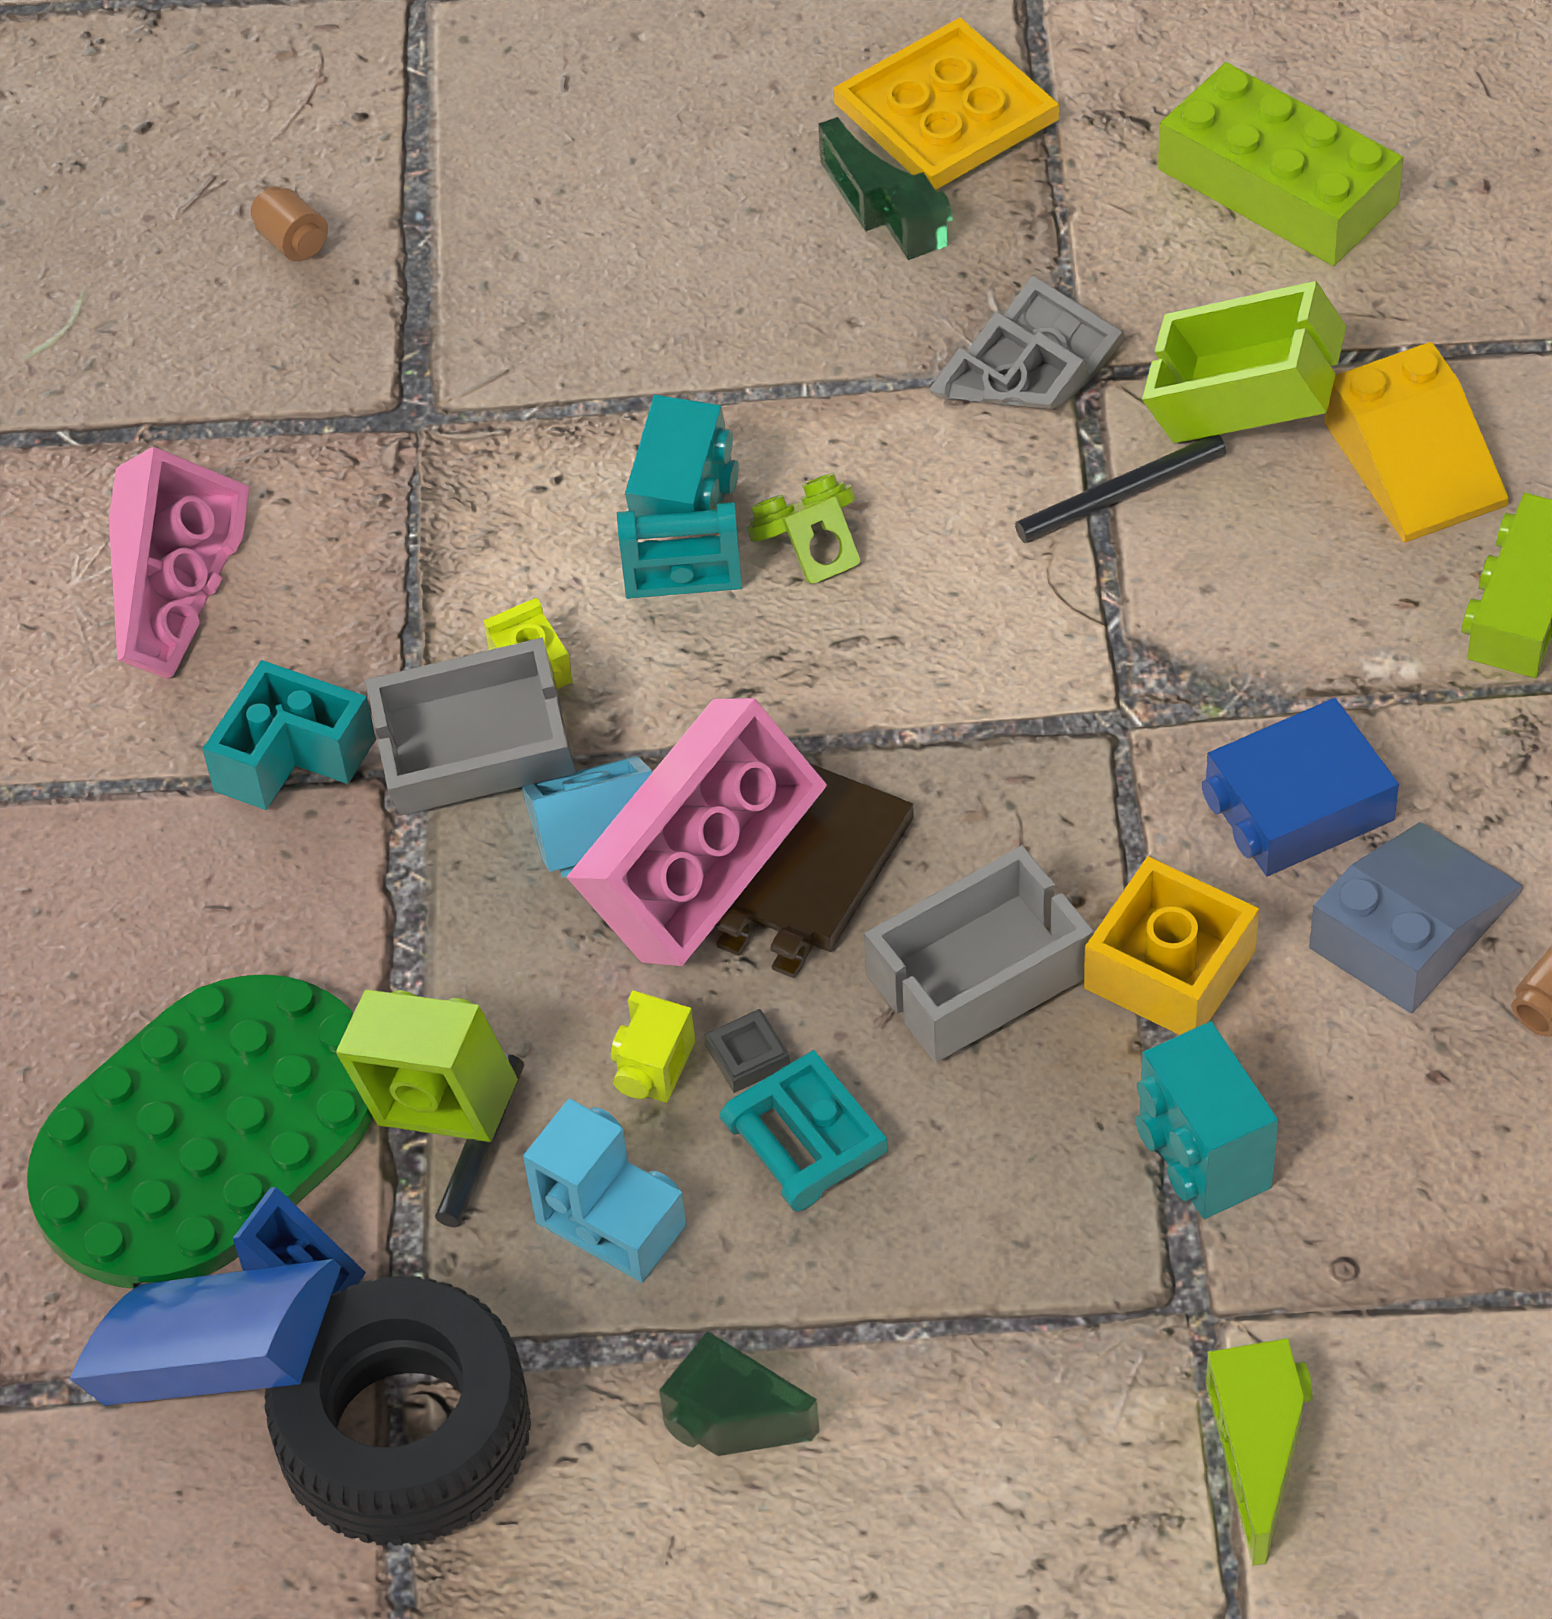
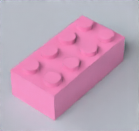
[566,698,827,966]

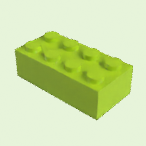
[1158,62,1404,266]

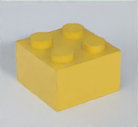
[1084,856,1259,1035]

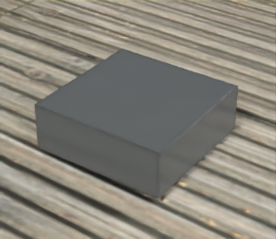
[704,1009,790,1093]

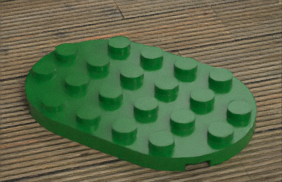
[27,975,373,1289]

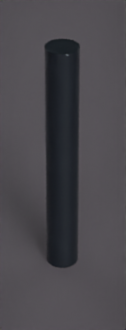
[435,1054,525,1227]

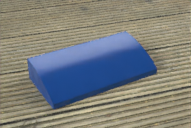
[70,1259,341,1406]

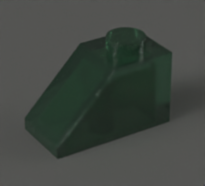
[659,1331,820,1456]

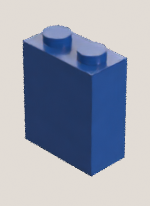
[1202,697,1399,877]

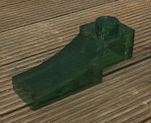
[818,117,953,260]

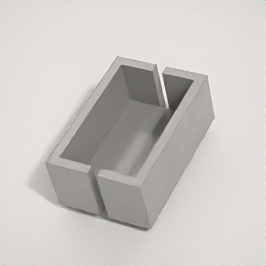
[365,637,576,816]
[864,845,1094,1063]

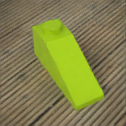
[1206,1338,1313,1566]

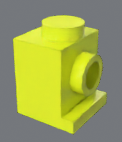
[483,597,573,690]
[611,990,695,1103]

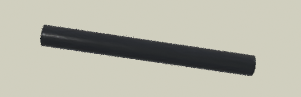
[1015,435,1226,543]

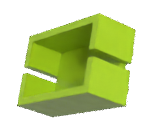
[1142,281,1347,444]

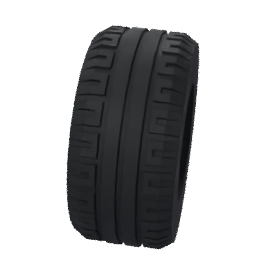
[264,1276,531,1546]

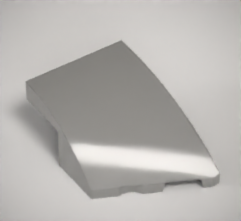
[929,275,1125,409]

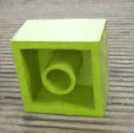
[336,989,518,1142]

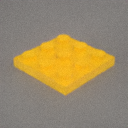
[833,17,1059,192]

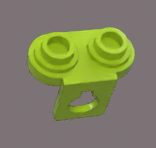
[746,473,860,584]

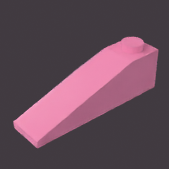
[109,446,250,679]

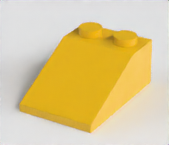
[1324,341,1509,543]

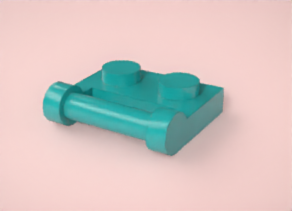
[617,502,742,599]
[719,1050,888,1212]

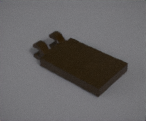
[715,763,914,978]

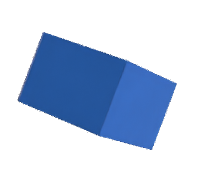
[233,1187,366,1295]

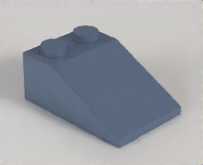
[1309,822,1522,1014]

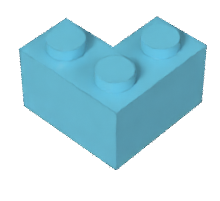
[523,1098,687,1283]

